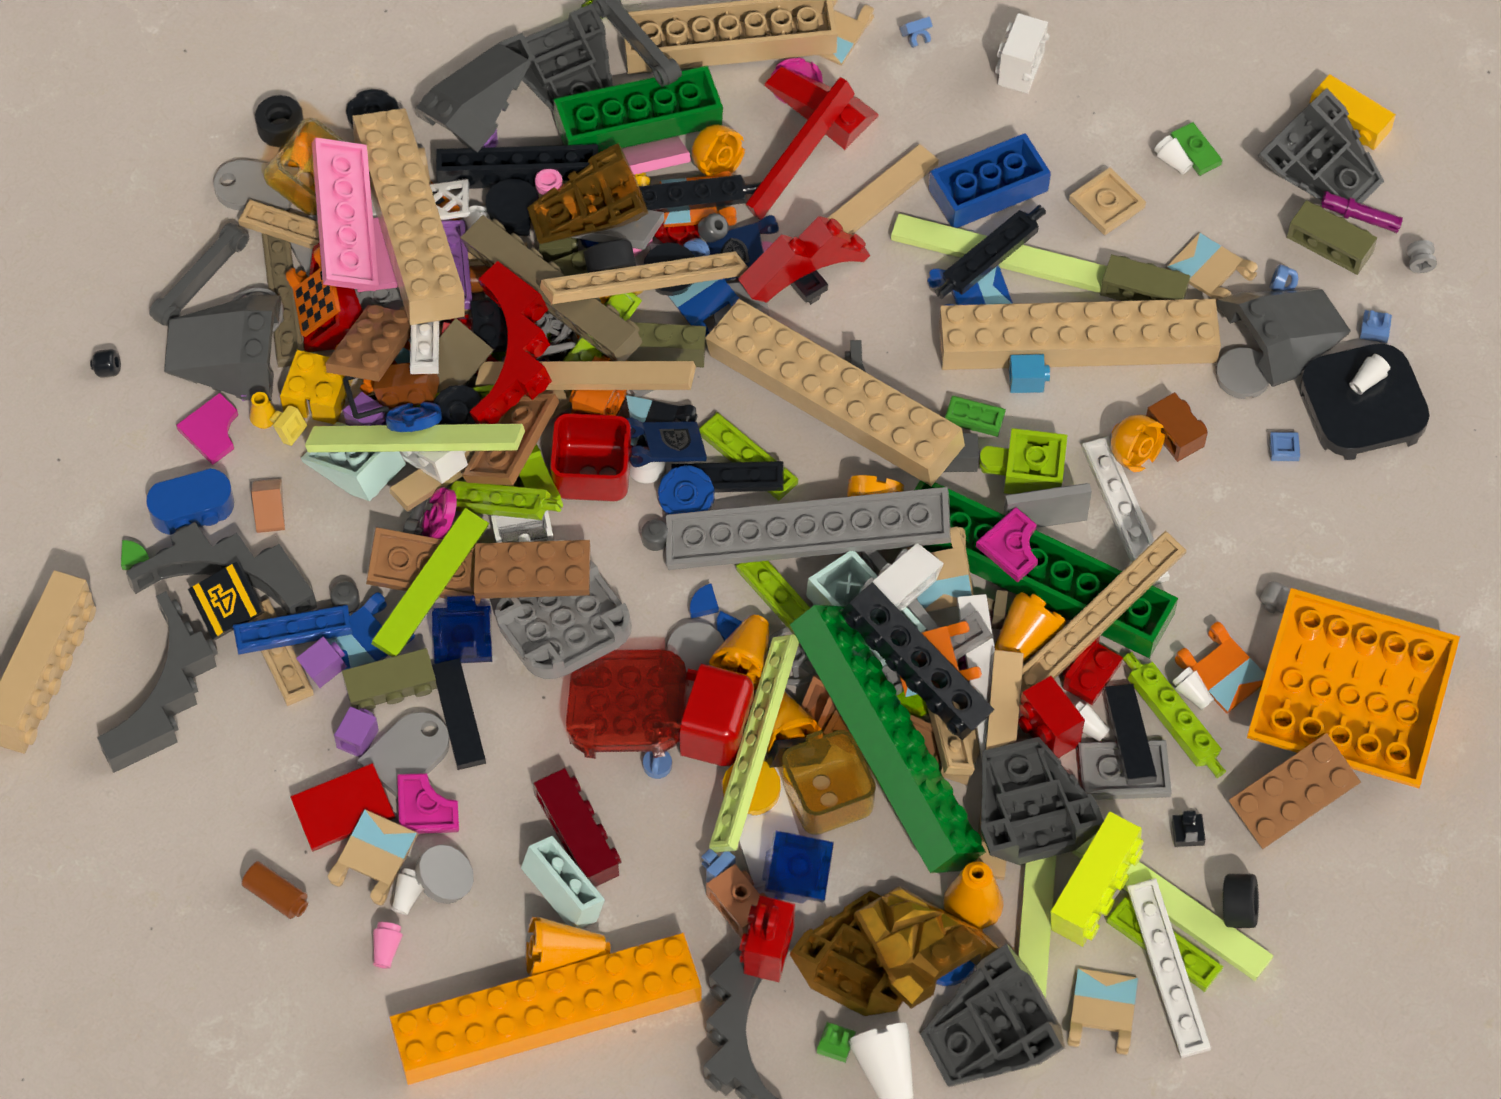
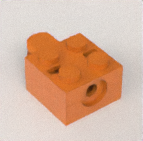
[570,356,627,416]

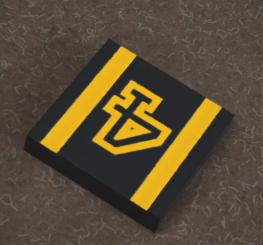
[188,561,265,640]

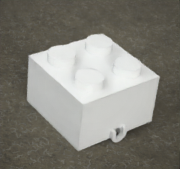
[995,13,1049,94]

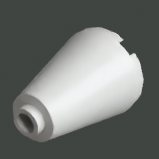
[849,1023,914,1099]

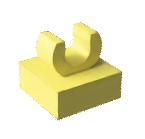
[270,405,307,446]

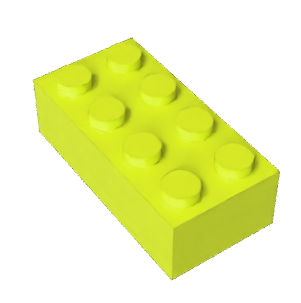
[1051,811,1144,947]

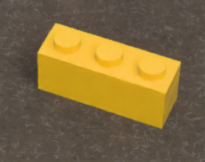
[1309,74,1396,150]

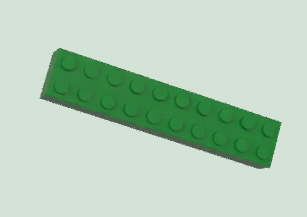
[914,480,1178,659]
[790,605,986,873]

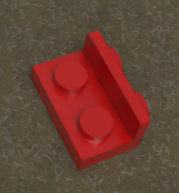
[1062,636,1123,706]

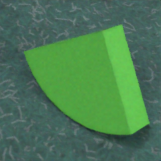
[121,540,149,570]

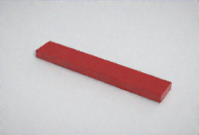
[746,77,855,220]

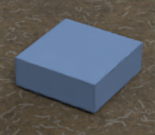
[1269,432,1300,461]

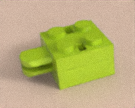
[979,428,1068,494]

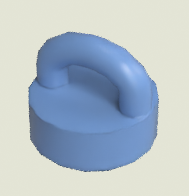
[683,237,710,257]
[1270,264,1299,291]
[643,746,672,779]

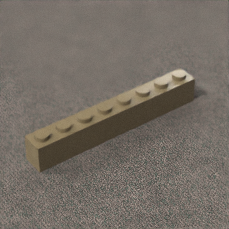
[460,215,643,361]

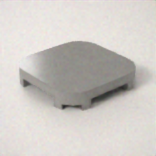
[494,561,632,679]

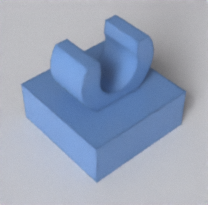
[899,16,933,47]
[1360,310,1392,343]
[701,849,735,883]

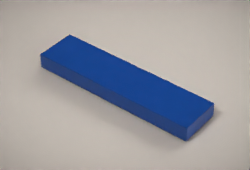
[233,605,353,655]

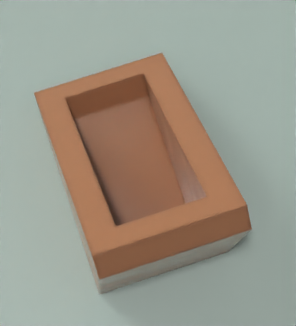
[251,479,285,533]
[801,675,836,734]

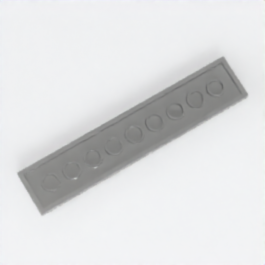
[666,487,951,570]

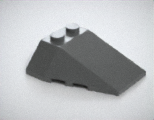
[499,3,613,113]
[416,43,531,153]
[1258,88,1384,204]
[1217,289,1351,387]
[164,295,281,401]
[981,737,1104,865]
[920,944,1065,1087]

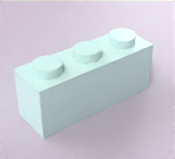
[521,836,605,929]

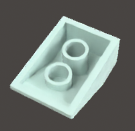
[301,422,406,501]

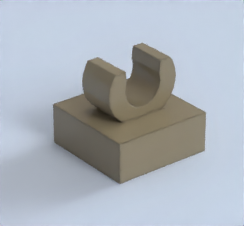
[987,590,1008,630]

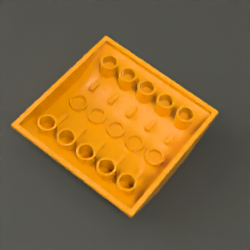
[1247,588,1460,789]

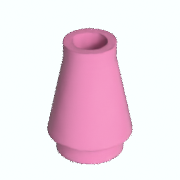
[373,922,403,969]

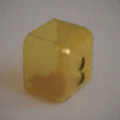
[264,118,346,215]
[782,730,876,835]

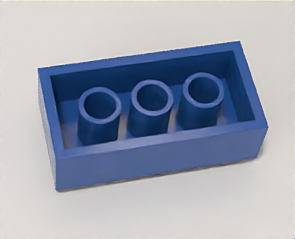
[929,133,1051,228]

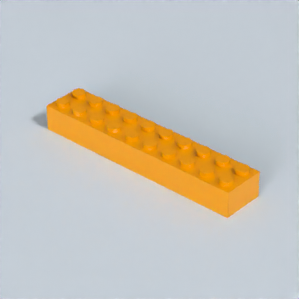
[389,933,702,1085]

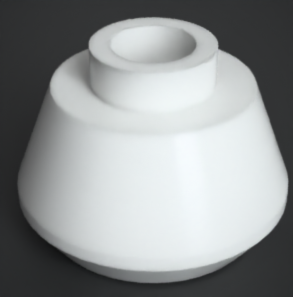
[630,447,665,484]

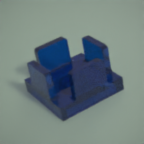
[432,596,493,664]
[762,831,834,904]

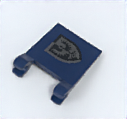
[707,215,779,281]
[626,418,707,467]

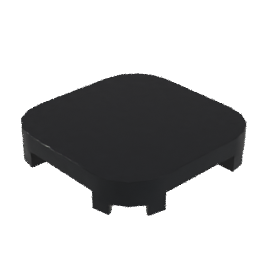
[1299,343,1430,460]

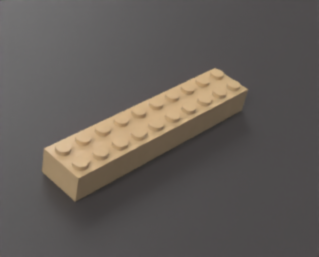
[353,108,465,325]
[705,299,965,486]
[939,299,1221,370]

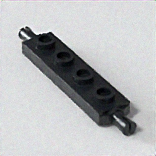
[639,175,761,213]
[935,205,1046,299]

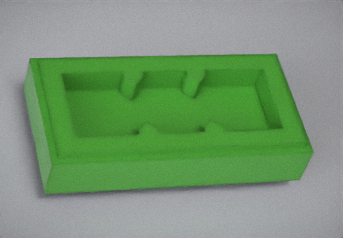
[1170,122,1223,176]
[945,396,1006,437]

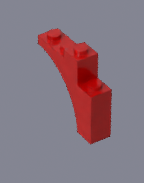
[739,216,870,303]

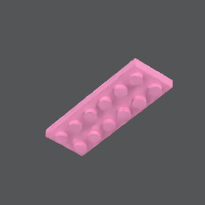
[312,137,379,291]

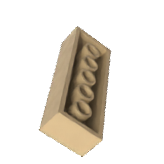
[0,570,96,754]

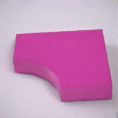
[176,393,238,465]
[976,507,1038,582]
[397,773,459,834]

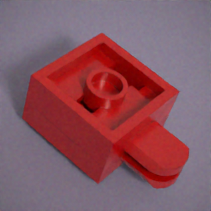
[740,895,795,982]

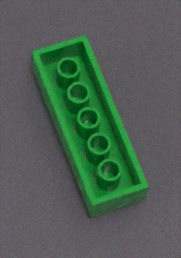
[554,66,723,153]

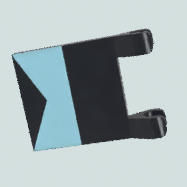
[618,395,697,448]

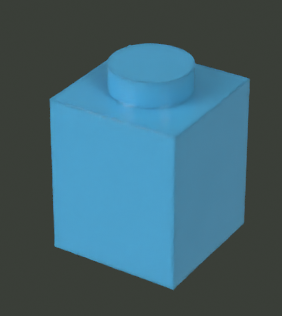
[1009,354,1050,393]

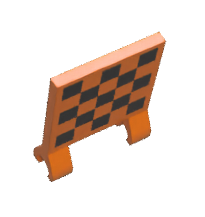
[286,247,340,337]

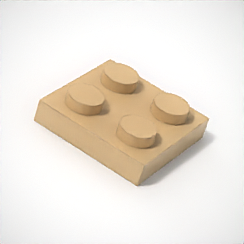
[1069,167,1146,236]

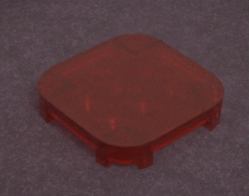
[566,649,689,759]

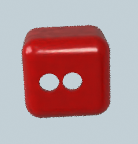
[551,414,631,502]
[680,663,754,767]

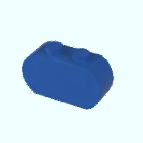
[146,468,234,535]

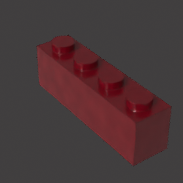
[533,768,621,887]

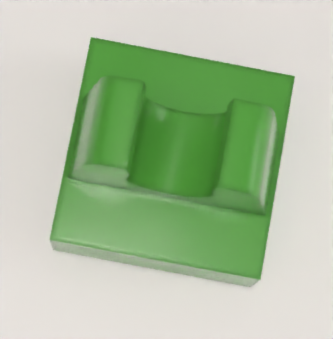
[817,1022,856,1063]

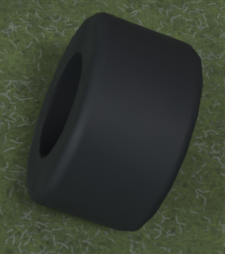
[255,95,305,147]
[584,240,636,273]
[1223,874,1259,928]

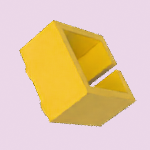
[280,350,353,424]

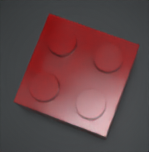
[1018,676,1085,758]

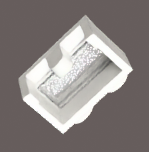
[491,510,554,543]

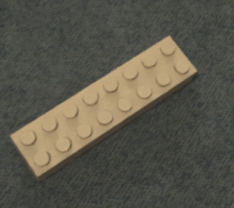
[623,0,837,74]

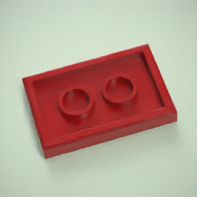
[290,763,395,852]

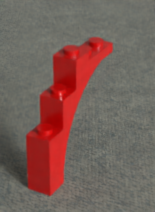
[470,261,552,424]

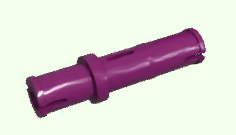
[1320,191,1403,234]

